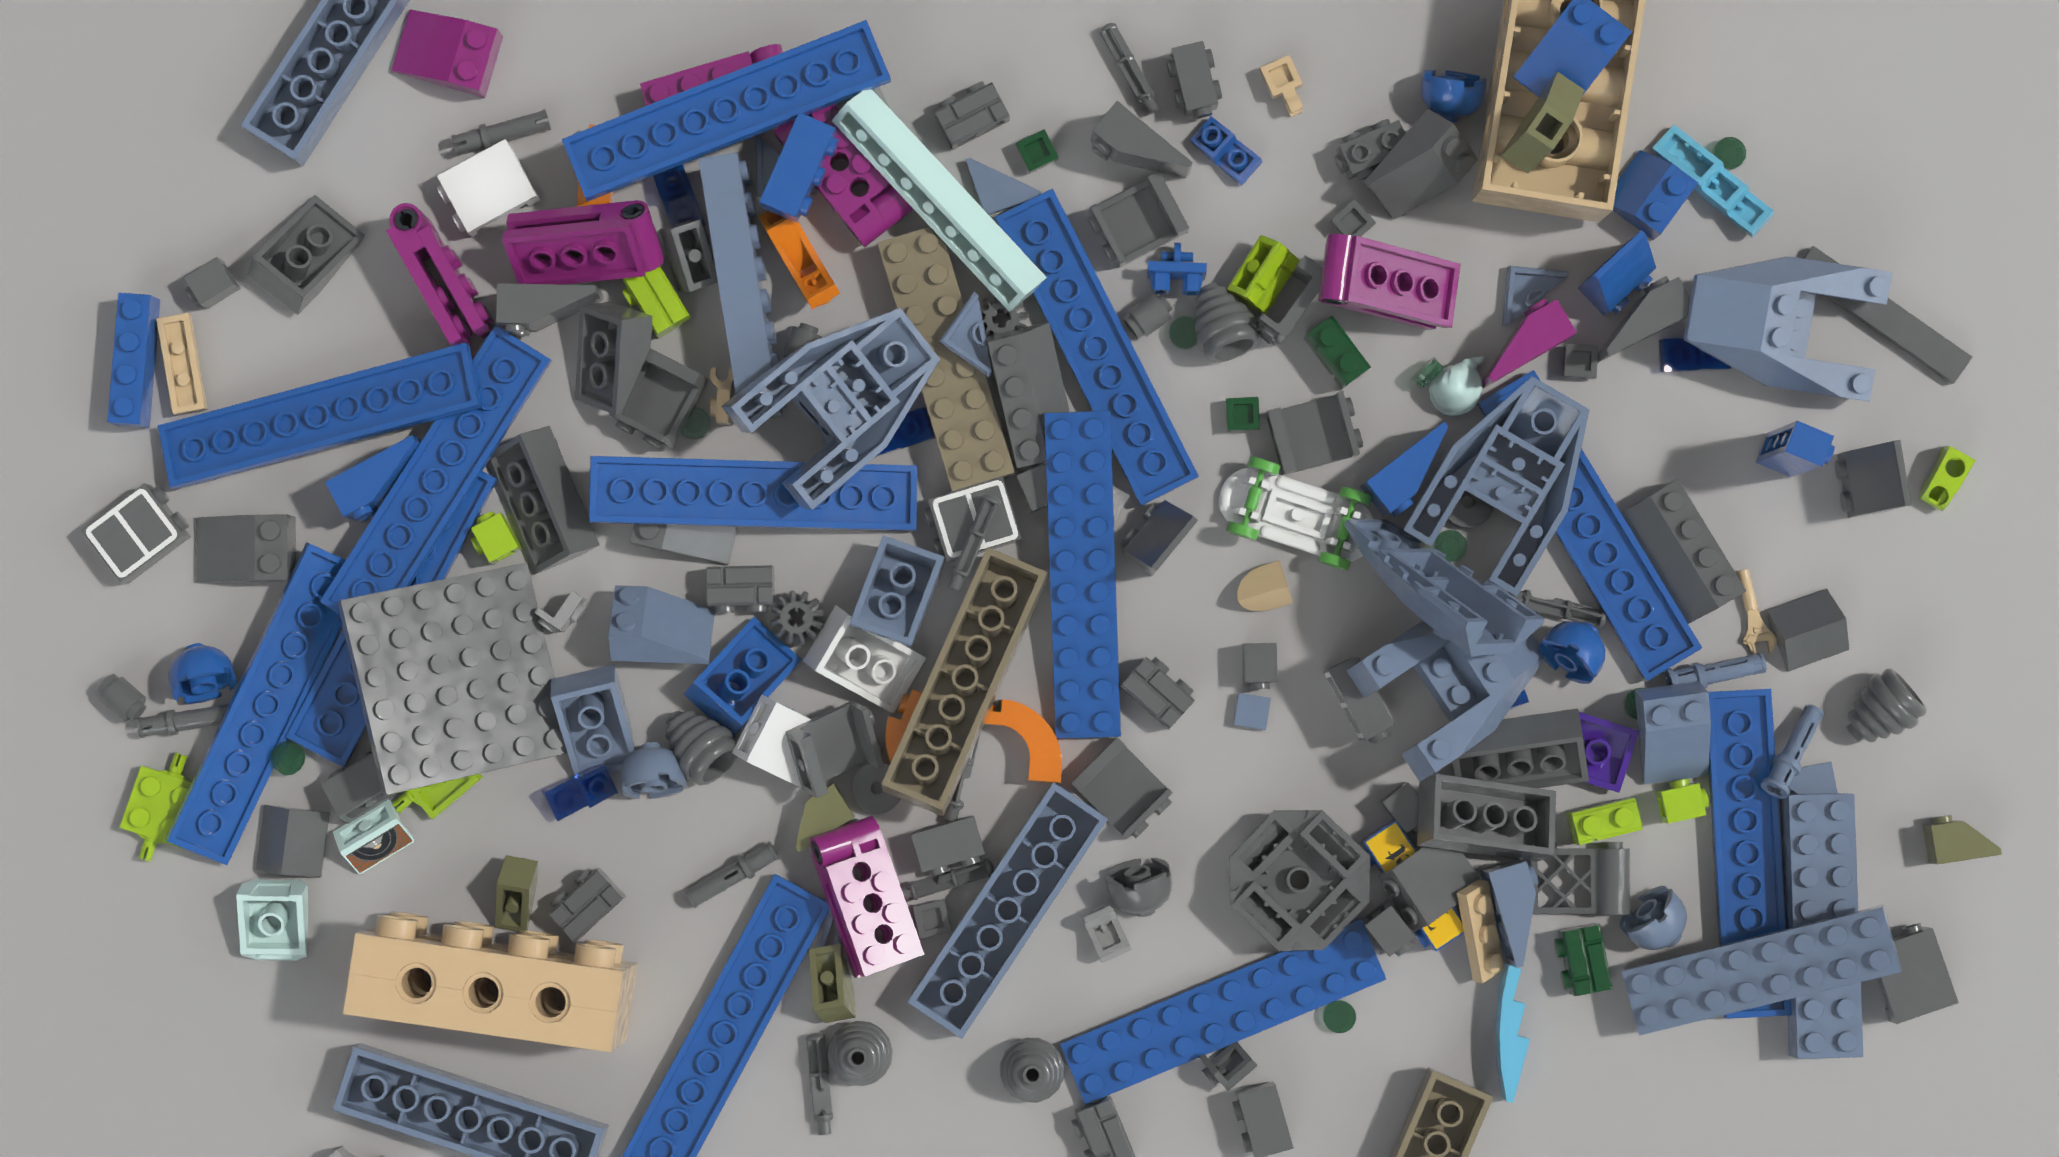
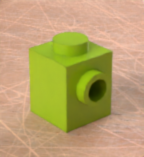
[471,511,523,564]
[1655,778,1709,824]

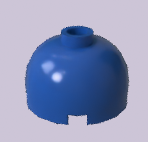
[1421,70,1487,122]
[1538,621,1606,684]
[168,643,237,704]

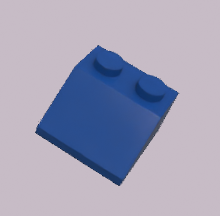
[1613,150,1699,240]

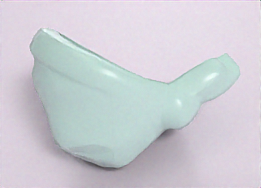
[1429,356,1485,416]

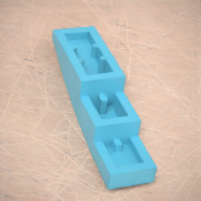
[1652,125,1774,238]
[1495,963,1530,1103]

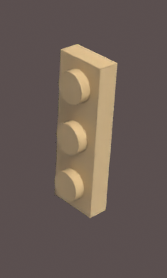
[156,313,208,415]
[1457,880,1504,984]

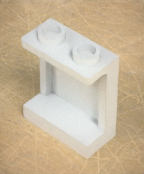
[437,139,541,237]
[732,695,811,787]

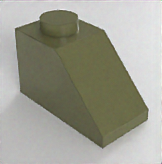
[795,782,856,852]
[1923,815,2002,865]
[495,855,538,932]
[809,944,856,1023]

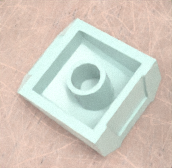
[236,878,308,961]

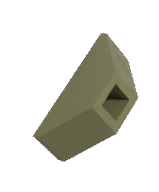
[1500,71,1584,174]

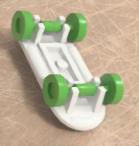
[1219,456,1373,571]

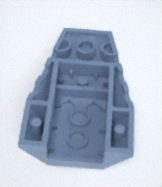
[1344,519,1545,658]

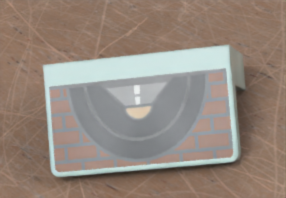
[333,799,414,874]

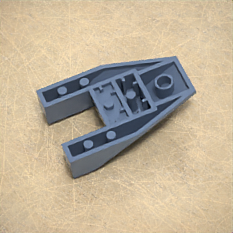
[1684,256,1892,402]
[721,308,940,510]
[1403,376,1590,596]
[1346,621,1545,782]

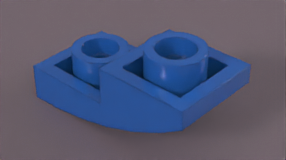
[1190,116,1262,186]

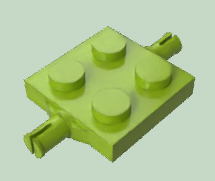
[119,752,192,861]
[392,774,483,820]

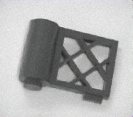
[1531,842,1631,915]

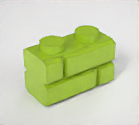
[1227,235,1300,315]
[622,266,692,338]
[1566,797,1643,845]

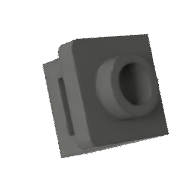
[1199,1042,1258,1091]

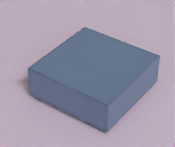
[1233,693,1271,730]

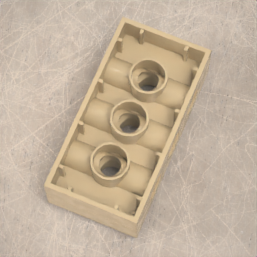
[1471,0,1646,223]
[343,912,638,1052]

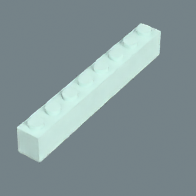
[832,89,1047,312]

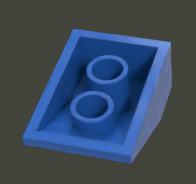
[1513,0,1632,97]
[1578,230,1656,316]
[1360,422,1448,517]
[325,435,422,523]
[683,617,802,735]

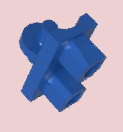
[1147,242,1207,296]

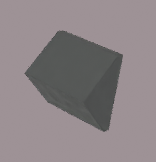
[1765,589,1849,672]
[256,804,330,877]

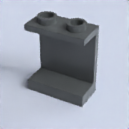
[1265,391,1363,476]
[785,700,884,798]
[1071,737,1173,839]

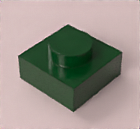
[1016,129,1059,174]
[1225,397,1260,432]

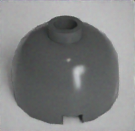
[1105,858,1172,917]

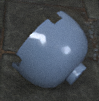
[621,742,687,799]
[1620,885,1687,950]

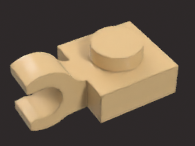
[1260,55,1303,118]
[710,367,734,425]

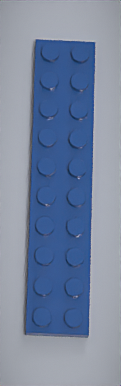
[562,20,891,201]
[995,188,1199,506]
[320,325,552,614]
[158,343,482,490]
[1477,370,1702,682]
[1044,411,1121,739]
[589,456,917,531]
[286,471,498,767]
[165,542,346,865]
[1709,689,1792,1019]
[622,873,830,1157]
[1060,918,1387,1105]

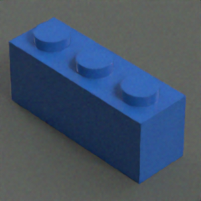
[759,112,839,223]

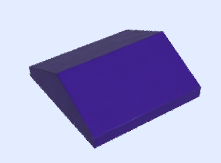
[1579,712,1639,793]

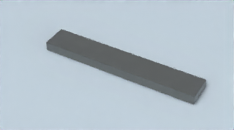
[1803,246,1972,384]

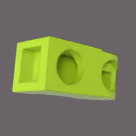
[1918,446,1976,511]

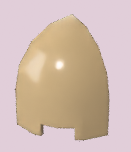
[1237,560,1293,611]

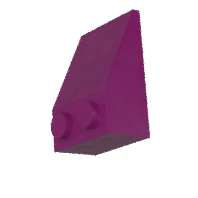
[391,9,503,98]
[1482,298,1577,389]

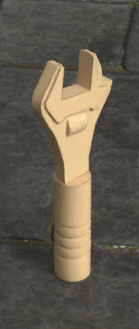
[1736,569,1777,655]

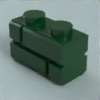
[1303,315,1371,390]
[1554,923,1613,996]

